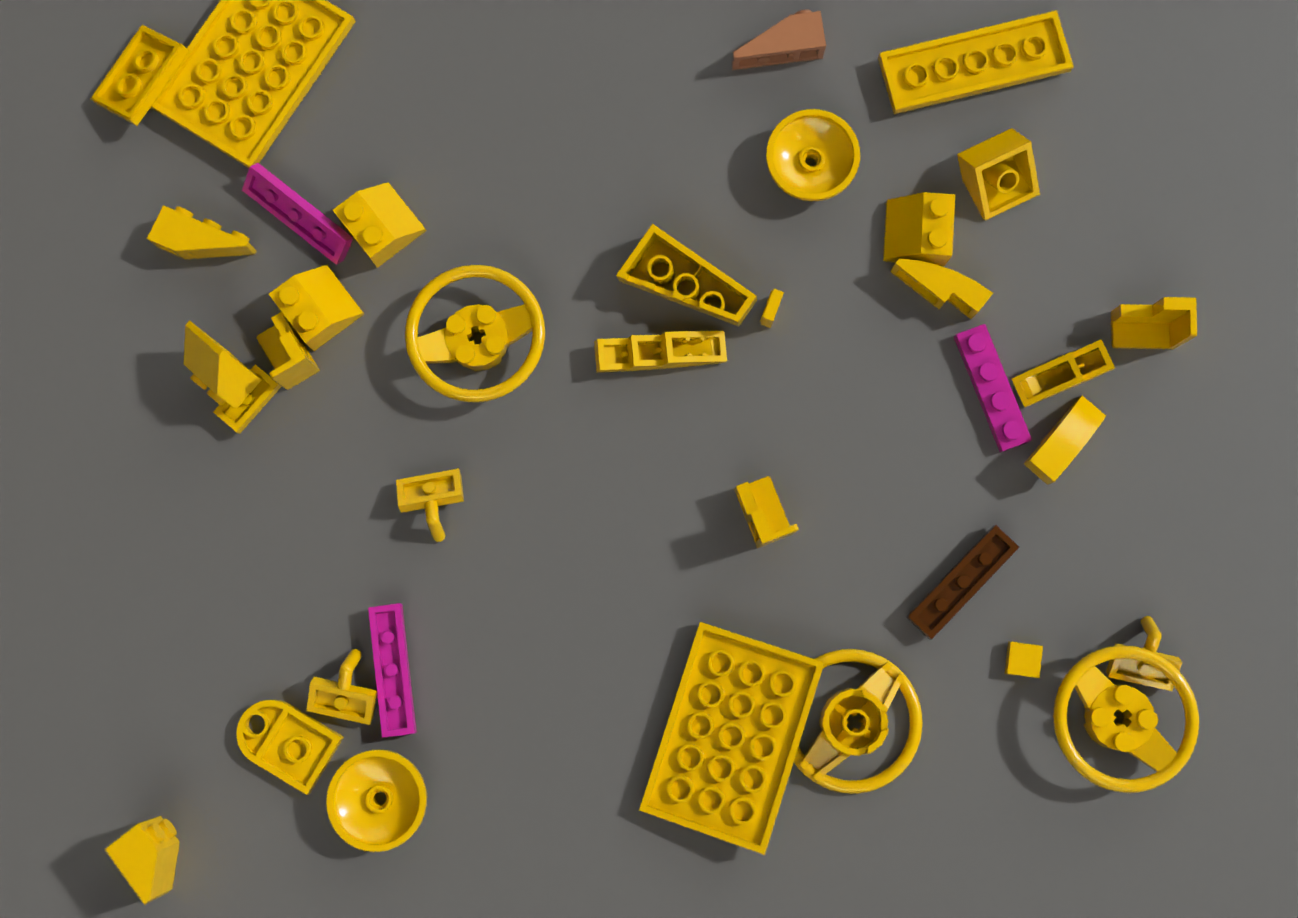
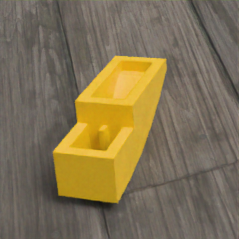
[890,258,993,319]
[1011,339,1115,407]
[1023,395,1106,485]

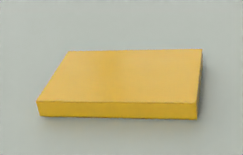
[90,25,189,126]

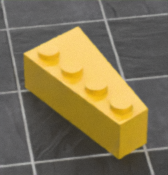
[616,223,757,326]

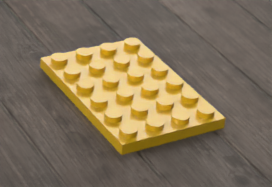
[151,0,356,168]
[639,622,825,855]

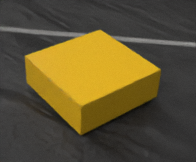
[760,289,784,328]
[1005,641,1043,678]

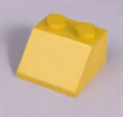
[957,128,1040,221]
[333,182,426,268]
[883,192,955,266]
[269,265,364,351]
[184,320,262,409]
[105,816,180,905]

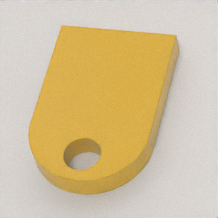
[236,699,344,795]

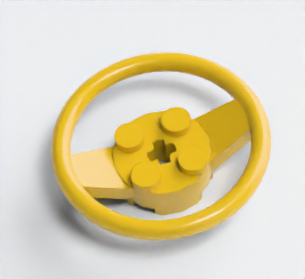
[405,265,545,402]
[1053,645,1199,793]
[794,649,923,794]

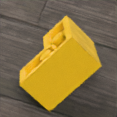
[1111,297,1197,349]
[256,312,320,390]
[734,476,799,548]

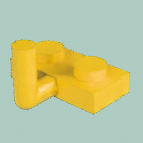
[396,468,464,542]
[1106,616,1182,691]
[306,649,377,725]

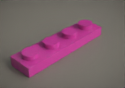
[242,163,353,265]
[954,324,1032,453]
[368,603,417,738]

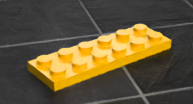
[878,10,1074,114]

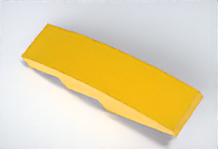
[594,331,727,373]

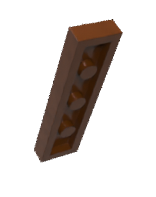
[906,525,1019,640]

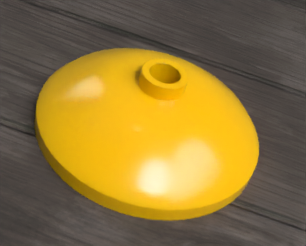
[766,109,860,201]
[326,750,427,852]

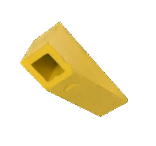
[147,205,257,259]

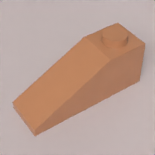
[732,10,826,70]

